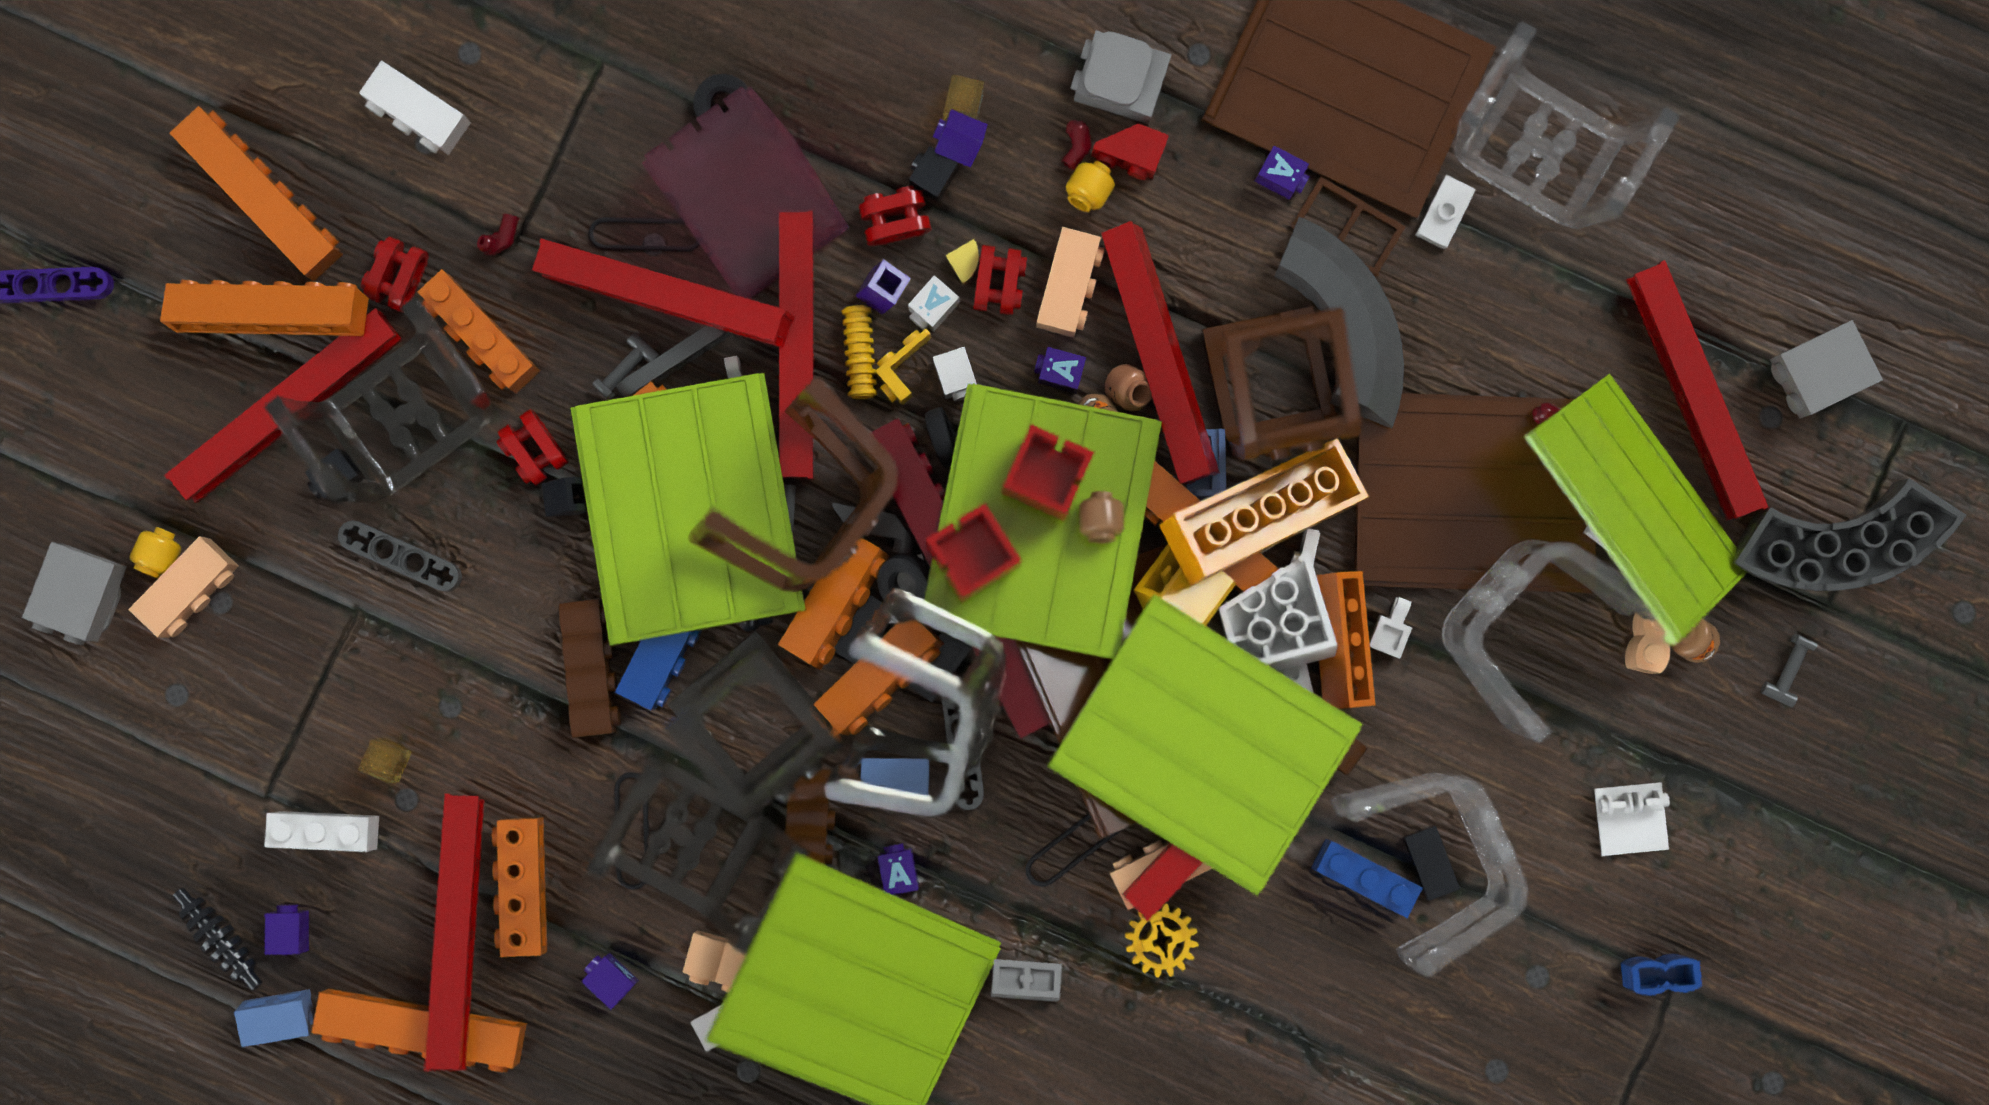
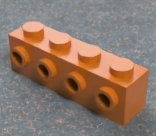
[417,269,540,393]
[778,538,889,670]
[1316,571,1376,709]
[813,611,944,736]
[492,817,547,957]

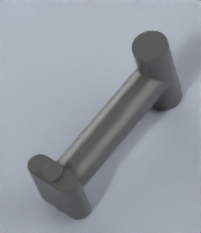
[592,333,660,400]
[1760,634,1817,708]

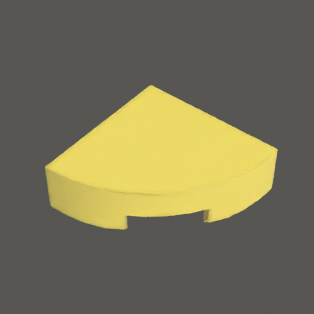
[946,239,979,285]

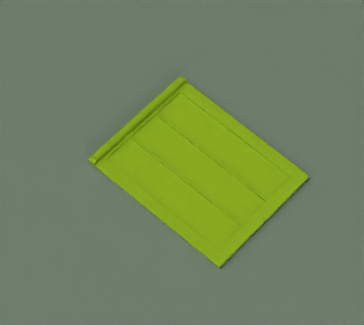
[571,373,806,646]
[1525,374,1747,645]
[920,383,1162,659]
[1047,594,1362,895]
[705,853,1001,1105]

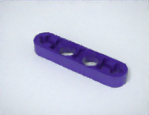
[0,267,114,303]

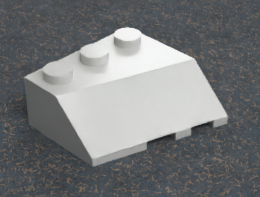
[1219,551,1337,671]

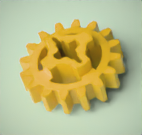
[1124,903,1198,977]

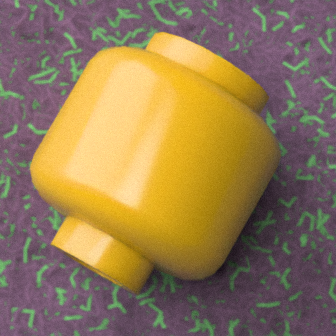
[1066,161,1115,212]
[130,527,181,579]

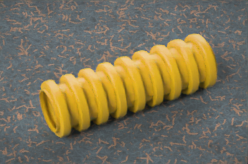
[842,305,878,399]

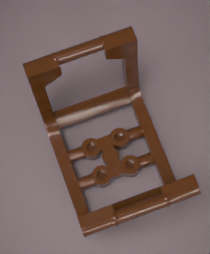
[1201,306,1361,461]
[688,378,898,592]

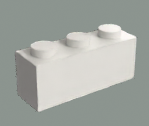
[359,60,471,155]
[265,811,379,852]

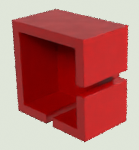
[1001,424,1094,521]
[925,503,1022,603]

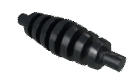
[173,887,263,991]

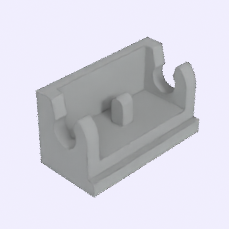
[991,959,1062,1002]

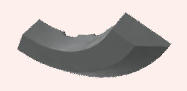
[1274,216,1404,429]
[1733,478,1966,591]

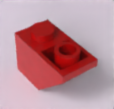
[1092,124,1169,180]

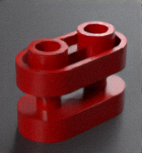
[859,186,932,246]
[361,236,429,313]
[973,244,1027,315]
[496,408,569,486]

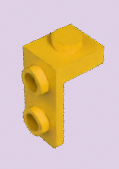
[875,329,931,405]

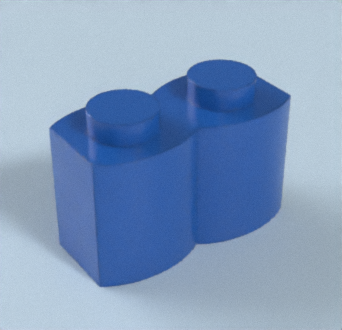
[1621,954,1702,995]

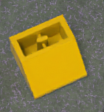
[1134,544,1236,626]

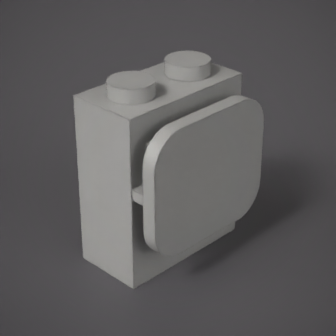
[1071,30,1172,125]
[1770,320,1883,419]
[22,542,127,645]

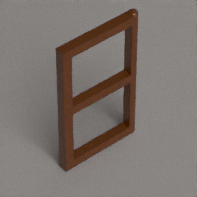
[1290,176,1406,278]

